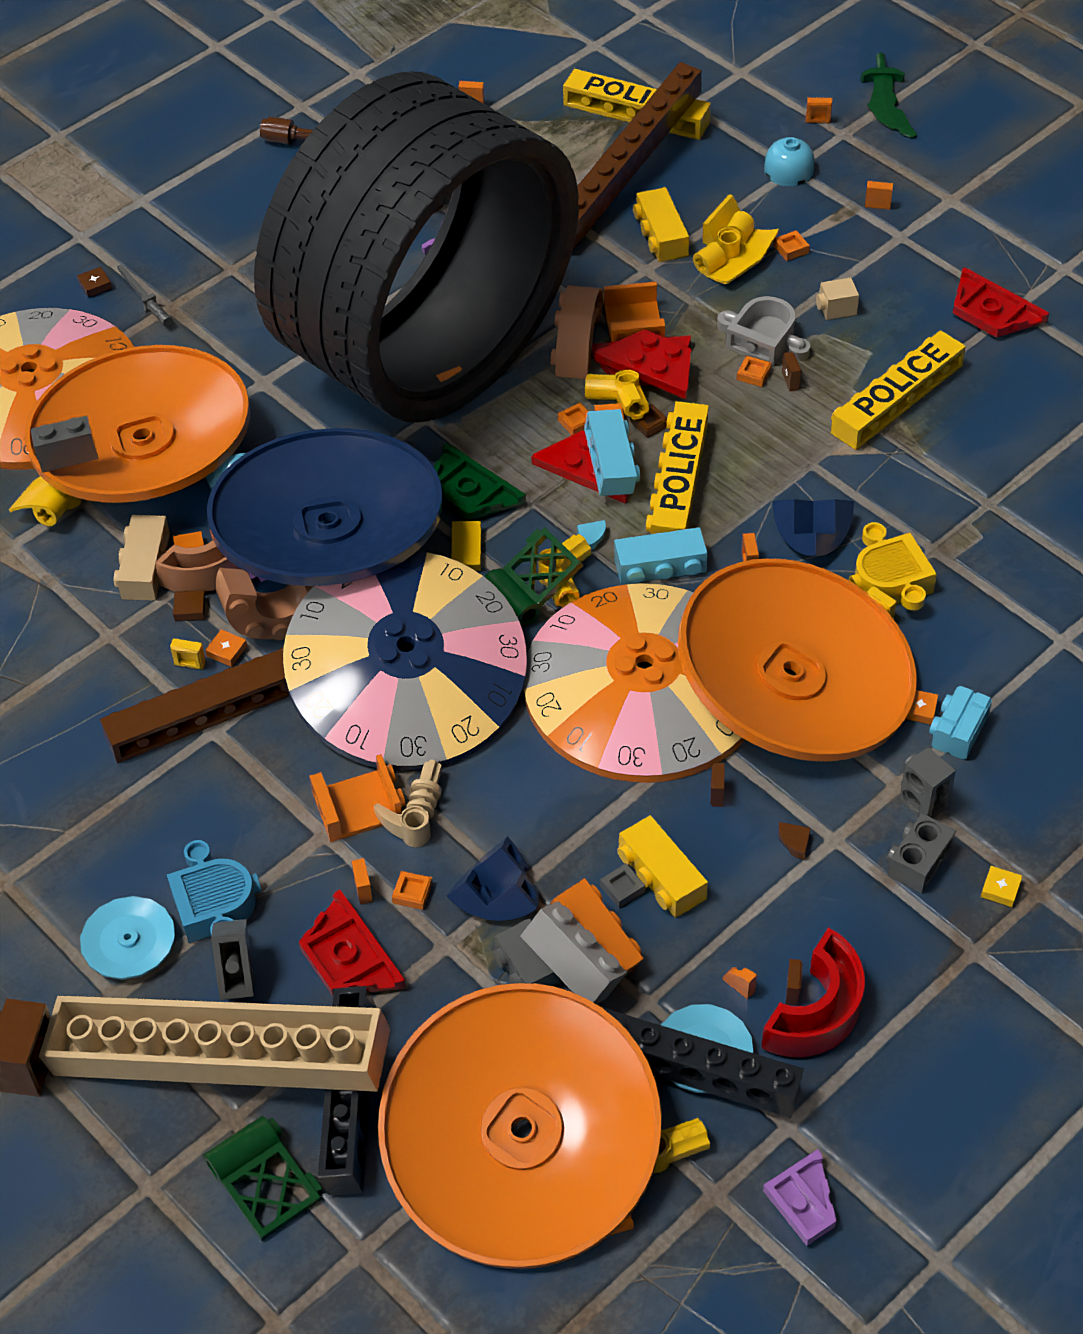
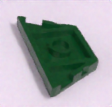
[434,442,526,521]

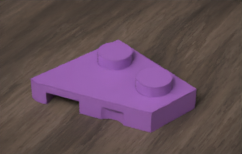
[763,1149,836,1246]

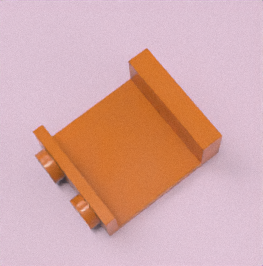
[604,282,665,342]
[309,754,406,842]

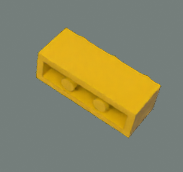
[633,187,689,262]
[617,815,708,918]

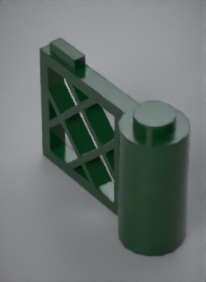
[485,527,583,627]
[202,1115,322,1241]

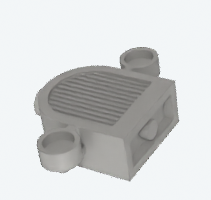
[717,296,810,367]

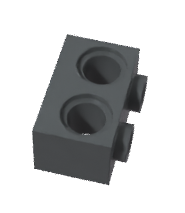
[899,747,956,818]
[886,813,956,894]

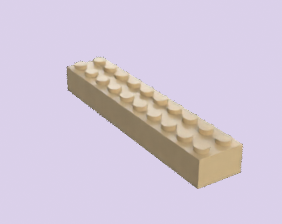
[39,996,391,1091]

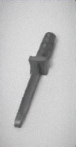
[117,264,173,327]

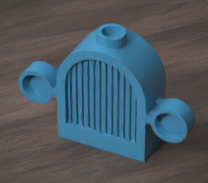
[167,840,262,943]

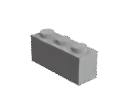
[520,901,627,1004]

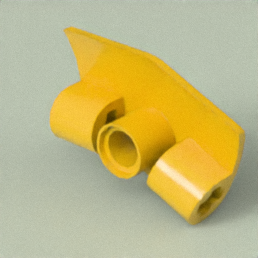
[692,211,779,284]
[9,476,81,526]

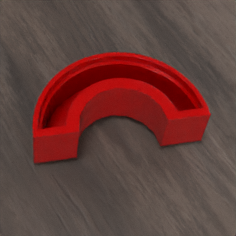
[761,927,865,1057]

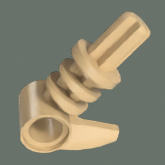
[373,759,442,847]

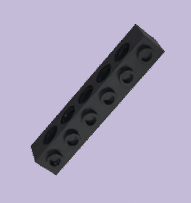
[318,986,376,1195]
[604,1008,804,1118]

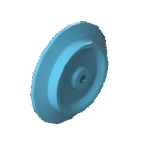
[80,896,175,980]
[661,1004,753,1093]

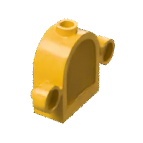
[849,522,937,610]

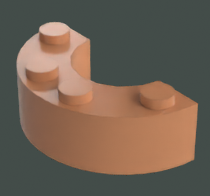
[551,285,604,379]
[155,540,240,592]
[216,568,314,640]

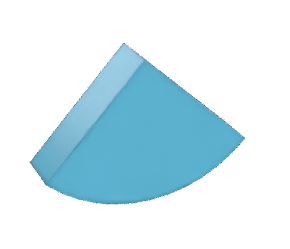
[577,520,606,551]

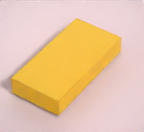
[451,521,481,571]

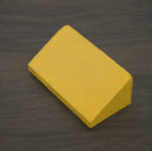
[702,194,740,245]

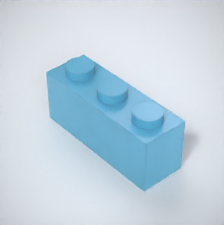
[584,409,640,496]
[614,527,707,585]

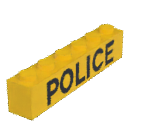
[563,69,711,140]
[831,330,966,450]
[646,401,709,534]

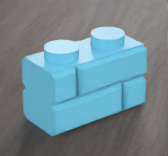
[929,686,992,760]

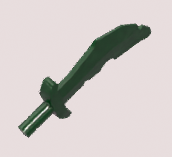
[860,52,917,138]

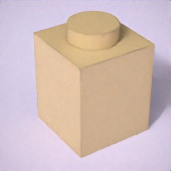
[816,278,859,320]

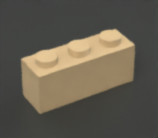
[114,515,170,601]

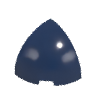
[772,499,854,556]
[447,836,539,921]

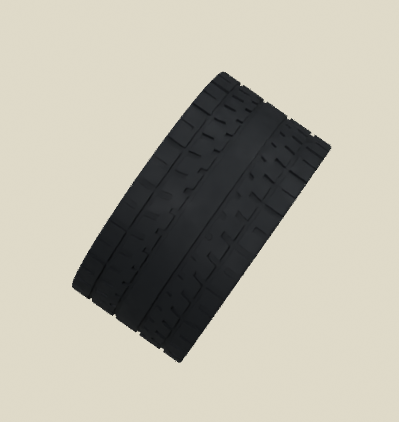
[254,71,579,423]

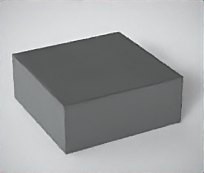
[600,863,645,908]

